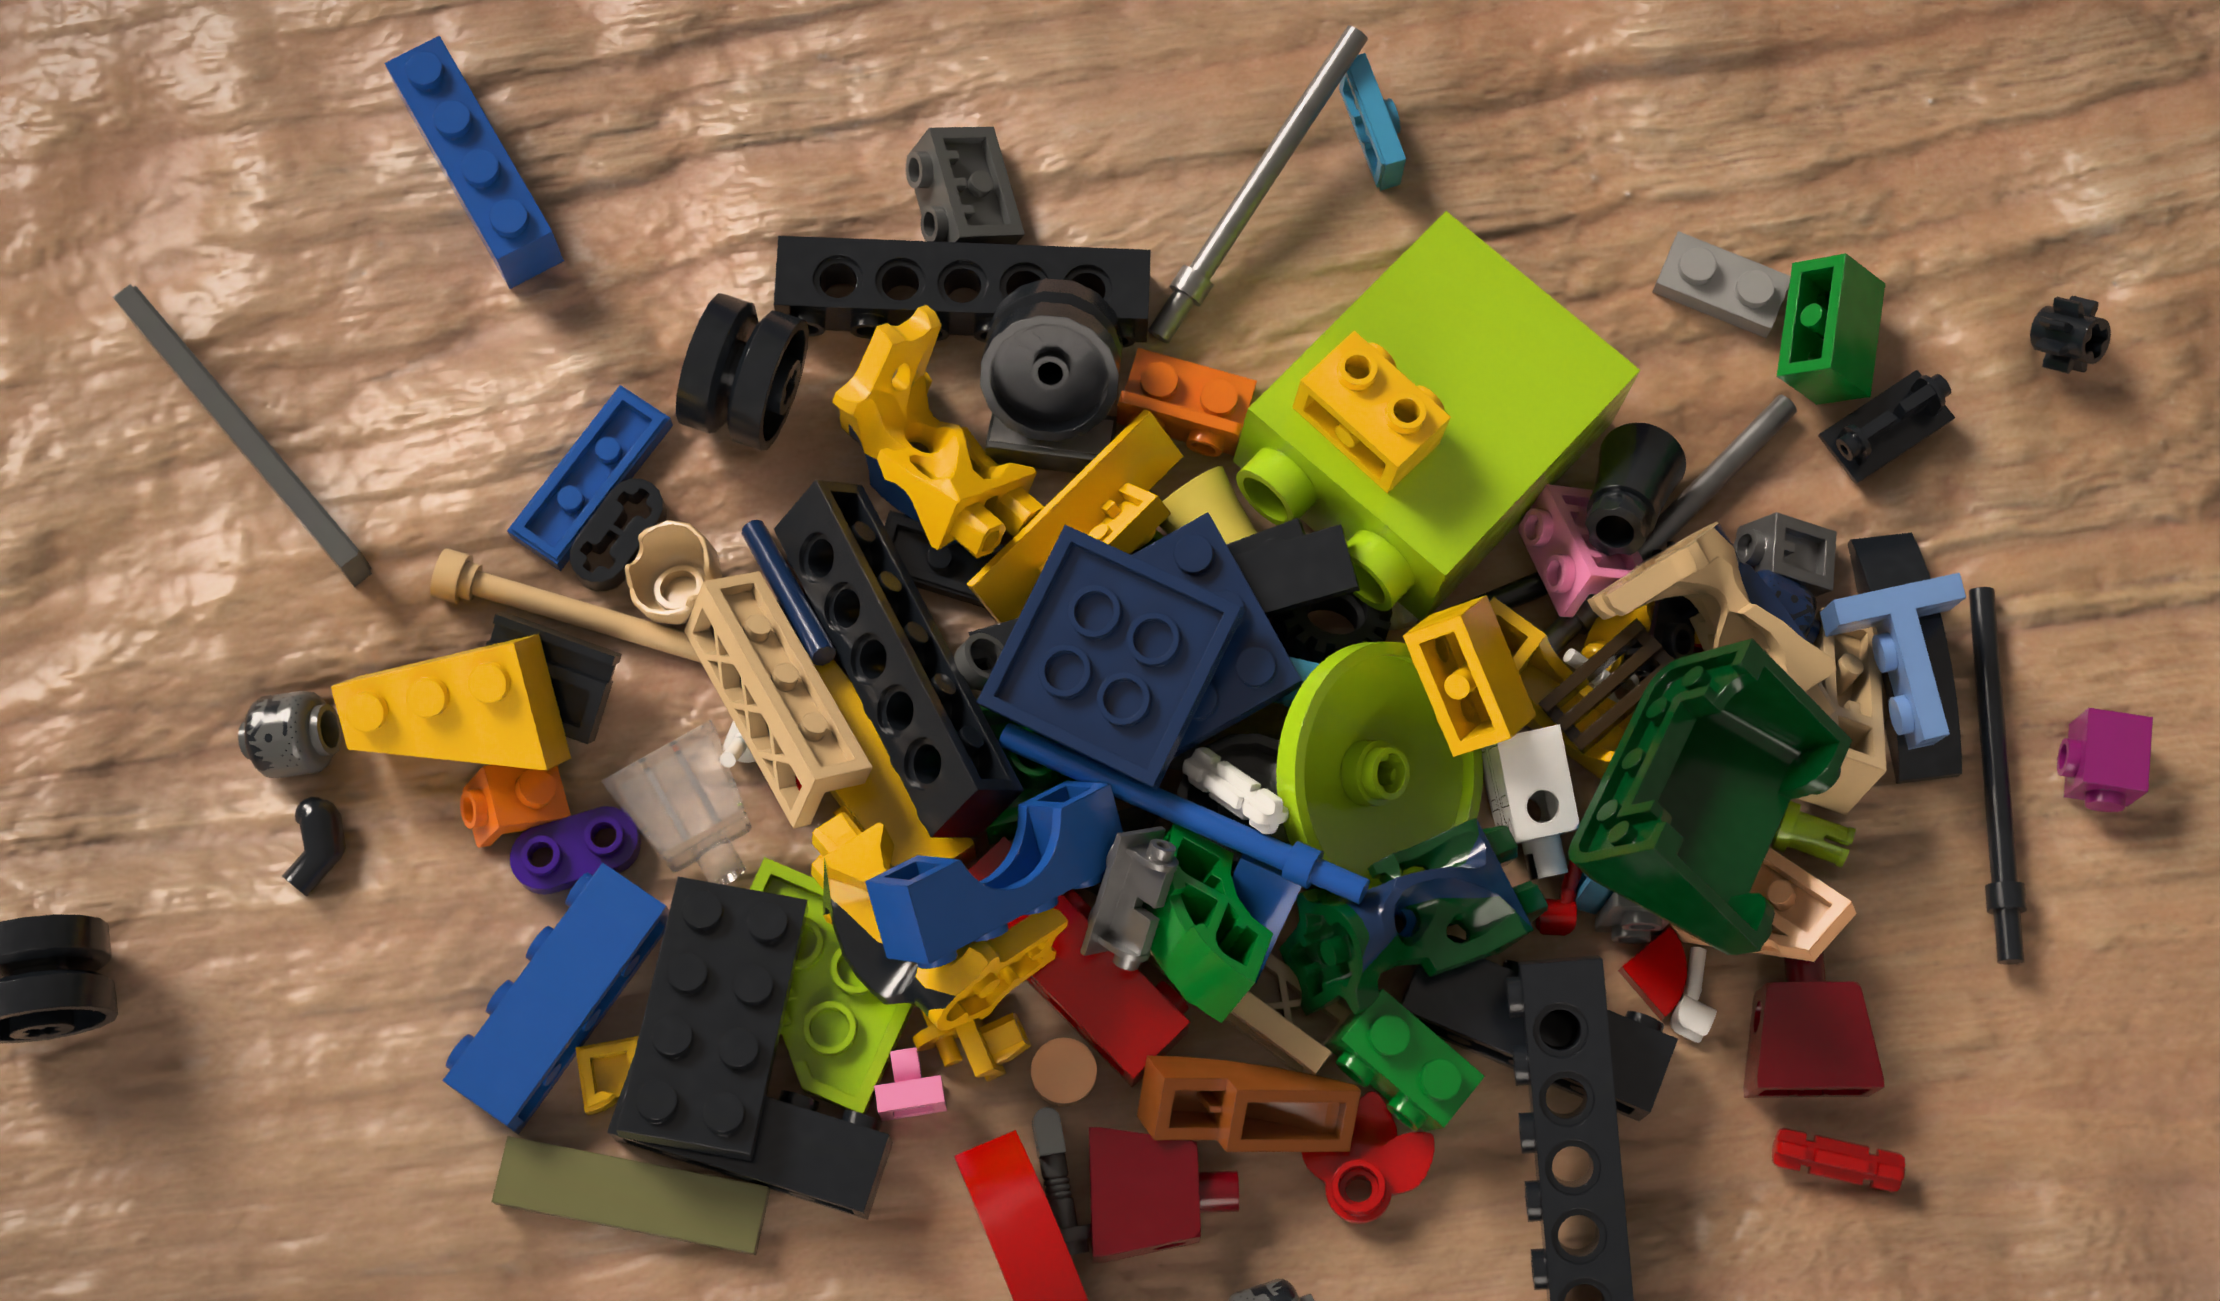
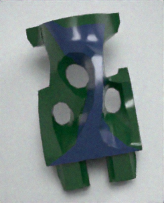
[1279,818,1548,1016]

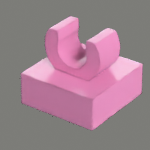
[874,1047,947,1121]

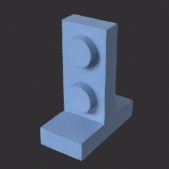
[1820,573,1966,750]

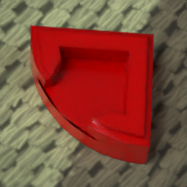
[1618,926,1687,1021]

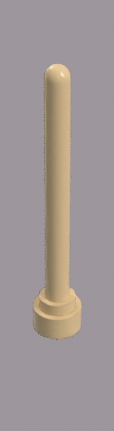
[430,548,701,663]

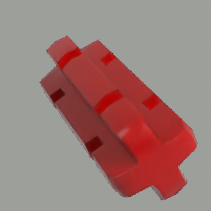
[1772,1128,1906,1192]

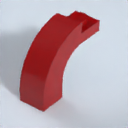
[954,1130,1088,1301]

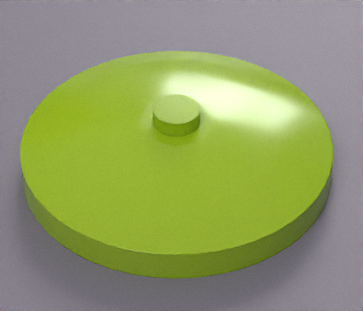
[1276,642,1483,894]

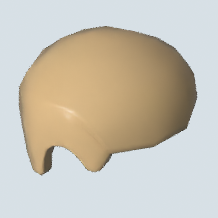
[625,520,722,625]

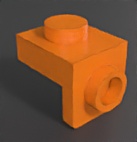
[460,765,571,848]

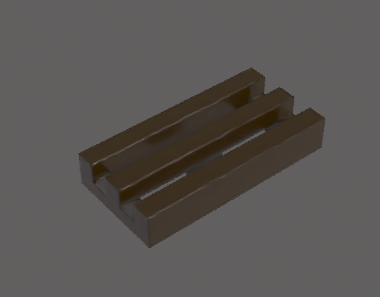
[1538,618,1675,755]

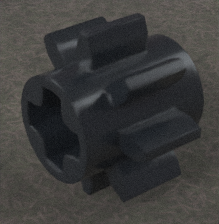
[2030,296,2111,374]

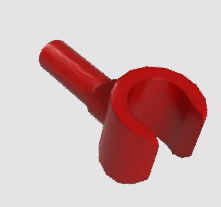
[1535,860,1583,936]

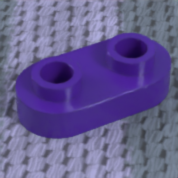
[510,806,641,895]

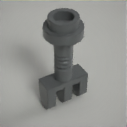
[1032,1107,1092,1255]

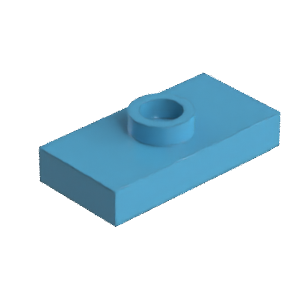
[1339,53,1406,191]

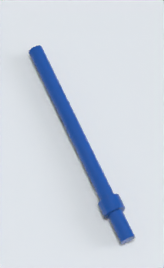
[999,723,1370,904]

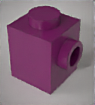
[2057,707,2153,812]

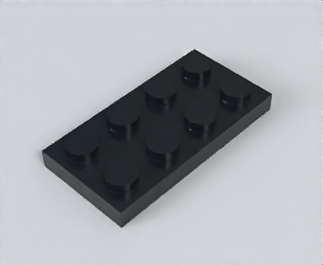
[616,877,808,1161]

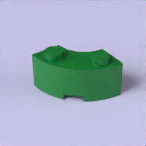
[1142,824,1273,1023]

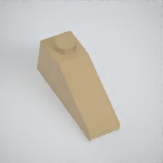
[1798,607,1887,815]

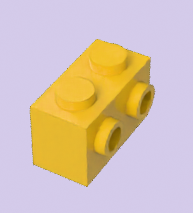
[1292,331,1451,494]
[1403,595,1536,757]

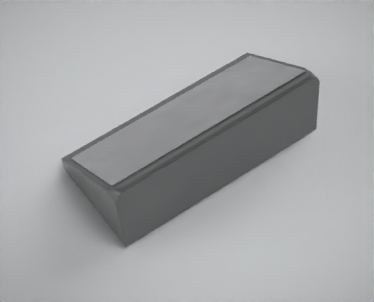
[985,413,1117,474]

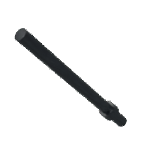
[1969,587,2027,965]

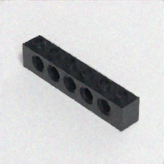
[773,236,1151,348]
[774,480,1024,838]
[1506,955,1634,1301]

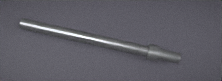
[1148,26,1368,344]
[1543,395,1797,655]

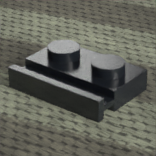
[486,612,622,744]

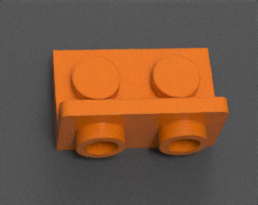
[1117,348,1257,457]

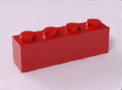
[968,837,1190,1088]

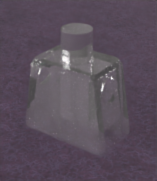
[602,720,752,885]

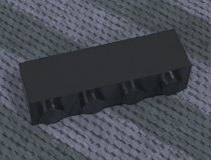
[1401,935,1678,1121]
[607,1057,893,1220]

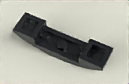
[1847,532,1962,784]

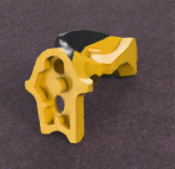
[811,812,1068,1031]

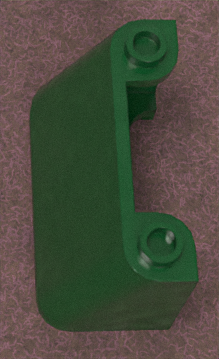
[1568,638,1852,955]

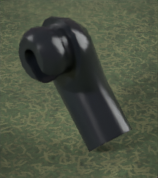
[282,797,346,897]

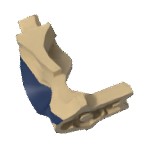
[1587,522,1837,716]

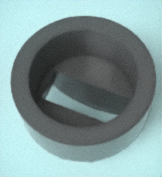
[954,633,1004,691]

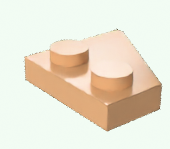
[1670,847,1857,962]

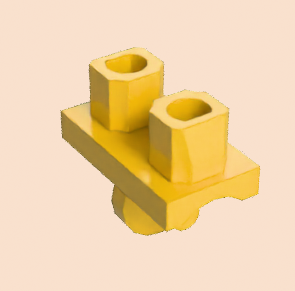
[912,1009,1031,1082]

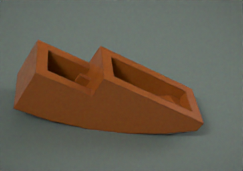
[1137,1055,1361,1152]

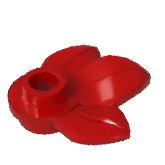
[1301,1091,1435,1224]

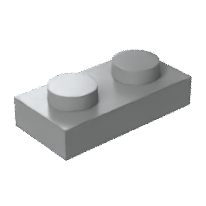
[1652,231,1790,338]

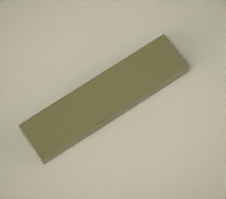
[491,1136,771,1256]

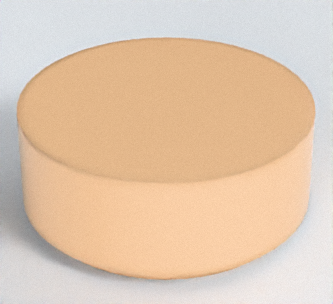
[1031,1038,1097,1107]

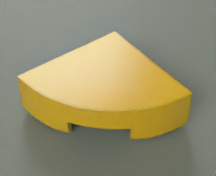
[575,1036,639,1116]

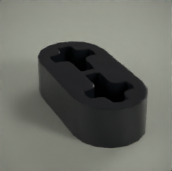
[570,479,667,591]

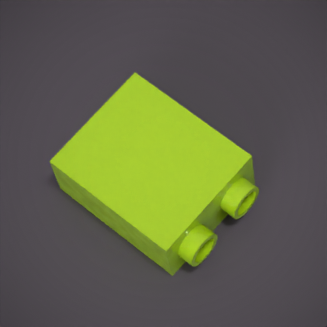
[1233,211,1641,621]

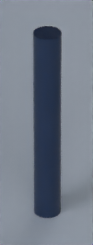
[741,520,836,666]

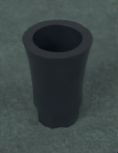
[1585,423,1686,556]

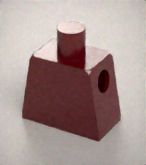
[1743,951,1885,1098]
[1089,1127,1239,1263]

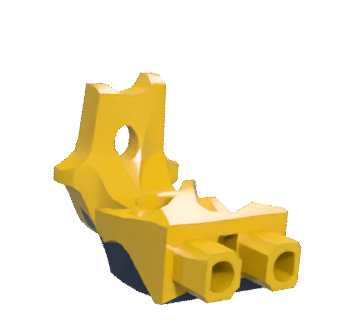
[832,305,1044,558]

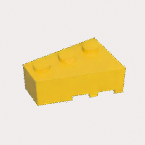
[331,634,571,771]

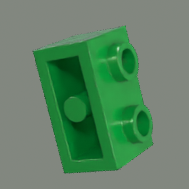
[1776,253,1885,405]
[1324,988,1485,1132]

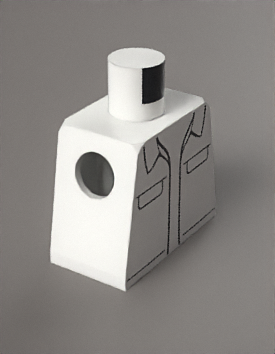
[1481,724,1580,881]

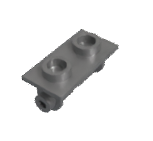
[1080,826,1179,971]

